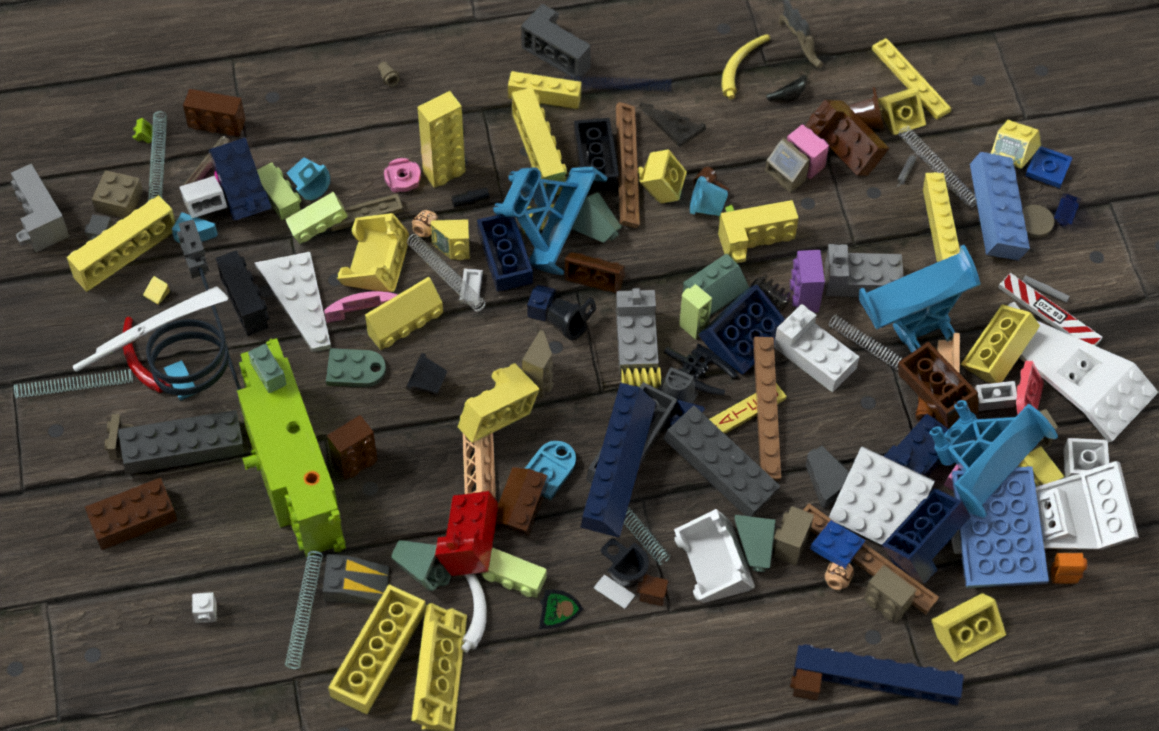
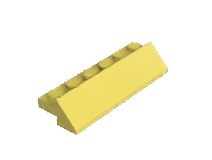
[412,603,467,731]

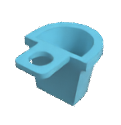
[287,158,330,200]
[690,176,728,216]

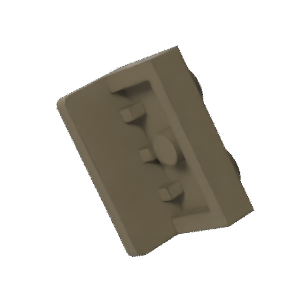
[105,414,134,460]

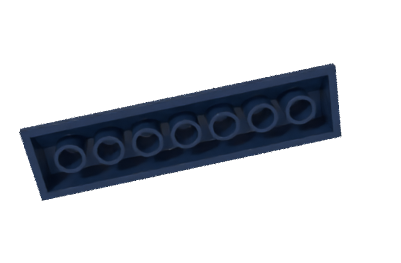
[580,382,656,538]

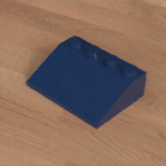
[698,284,786,374]

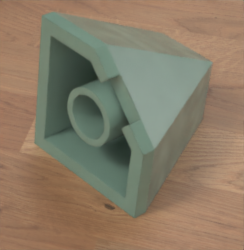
[571,192,622,243]
[734,515,775,572]
[391,540,452,591]

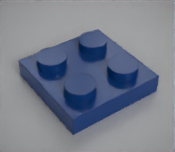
[1025,146,1073,188]
[810,520,865,569]

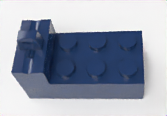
[208,137,271,220]
[883,414,949,478]
[882,488,971,584]

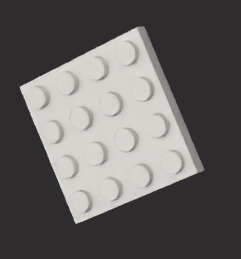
[829,446,935,545]

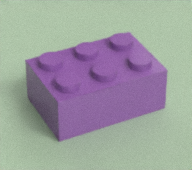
[790,250,825,313]

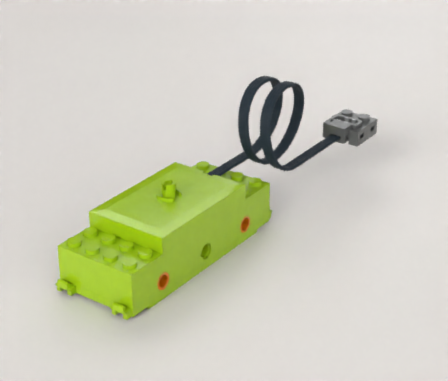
[146,219,346,557]

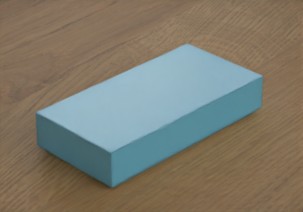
[164,360,195,400]

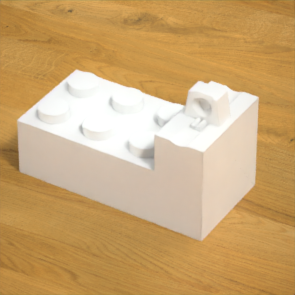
[774,304,859,392]

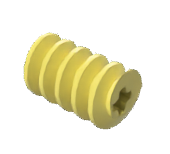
[621,367,661,389]

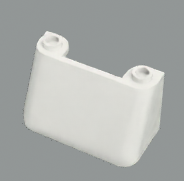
[674,509,755,603]

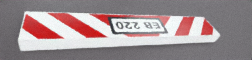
[998,273,1102,346]

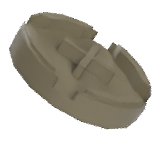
[1022,205,1054,239]

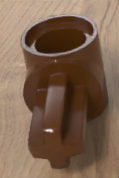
[693,167,729,192]

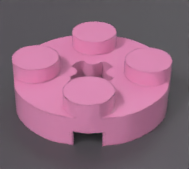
[384,158,421,193]

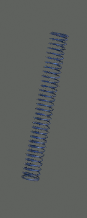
[565,75,671,92]

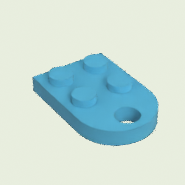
[525,441,576,501]

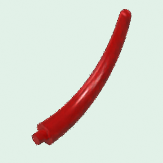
[123,316,171,393]

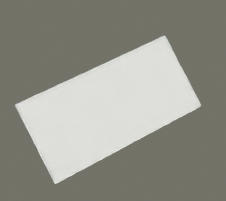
[594,575,635,609]

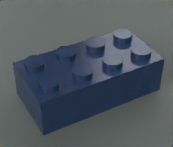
[477,215,533,292]

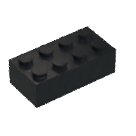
[574,117,619,192]
[215,250,270,336]

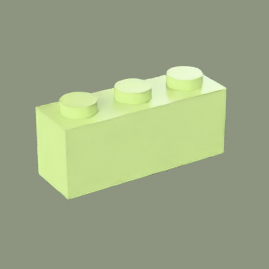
[257,162,301,220]
[285,192,348,244]
[679,284,712,339]
[481,548,547,598]

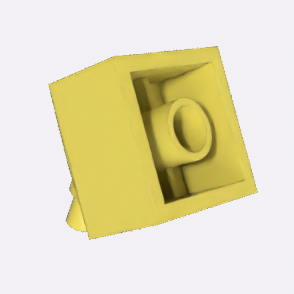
[638,150,687,204]

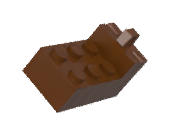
[805,99,890,176]
[898,342,979,429]

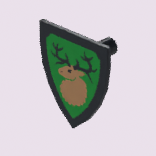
[539,589,583,629]

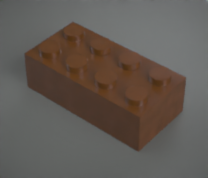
[85,478,178,550]

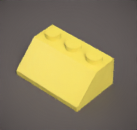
[932,593,1006,662]

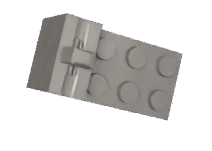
[11,164,70,253]
[825,244,903,297]
[616,288,659,376]

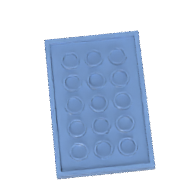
[952,466,1049,588]

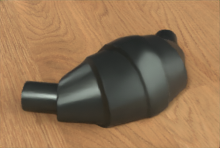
[766,75,807,101]

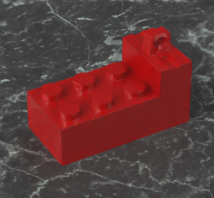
[435,491,499,576]

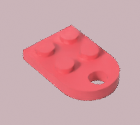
[1016,361,1044,415]

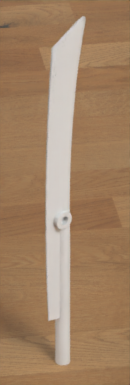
[73,286,228,372]

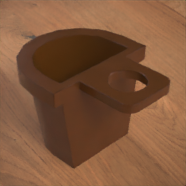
[849,87,884,131]

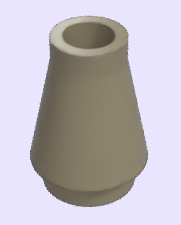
[378,62,399,87]

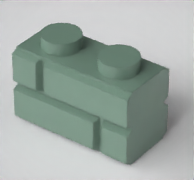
[248,344,286,393]

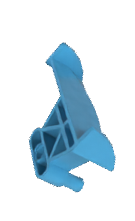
[493,167,608,275]
[859,245,980,353]
[930,400,1058,518]

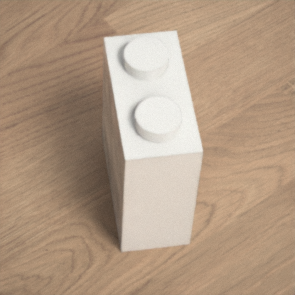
[180,176,227,218]

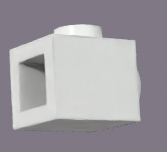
[192,593,217,623]

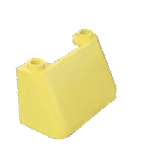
[337,213,409,292]

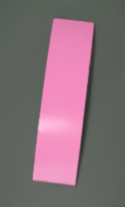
[324,291,398,323]

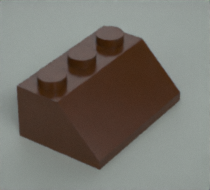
[565,252,625,294]
[496,467,550,536]

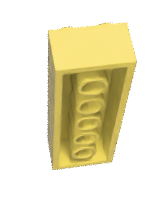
[512,87,567,195]
[418,91,465,188]
[67,195,176,292]
[328,585,426,714]

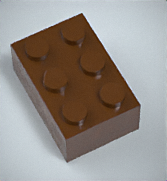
[183,89,246,137]
[327,415,378,480]

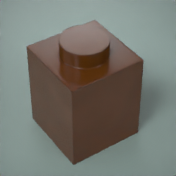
[637,575,668,607]
[790,669,822,700]

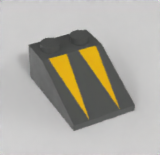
[322,554,389,605]

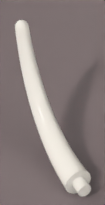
[461,573,487,653]

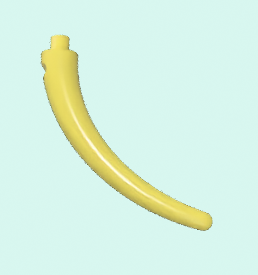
[722,34,770,100]

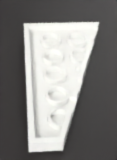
[255,252,331,352]

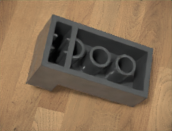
[521,4,591,80]

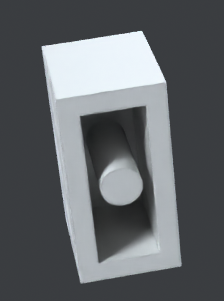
[975,381,1017,411]

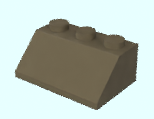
[522,330,554,398]

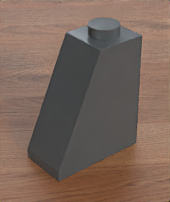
[806,445,849,509]

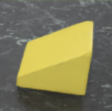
[143,276,170,305]

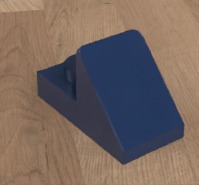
[665,400,705,430]

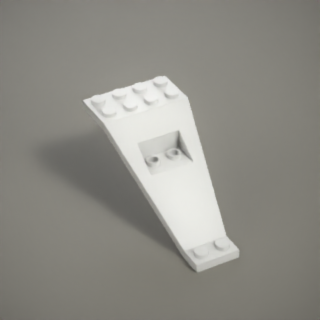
[1008,302,1158,442]
[951,461,1139,554]

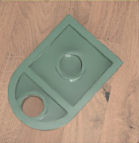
[326,348,386,387]

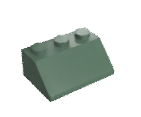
[683,253,749,317]

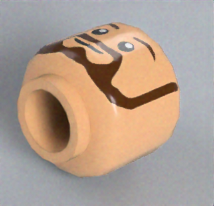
[412,210,439,238]
[825,562,854,590]

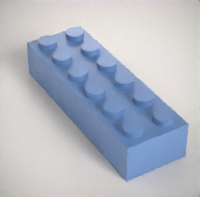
[970,152,1030,260]

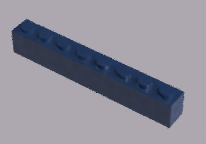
[793,644,964,705]

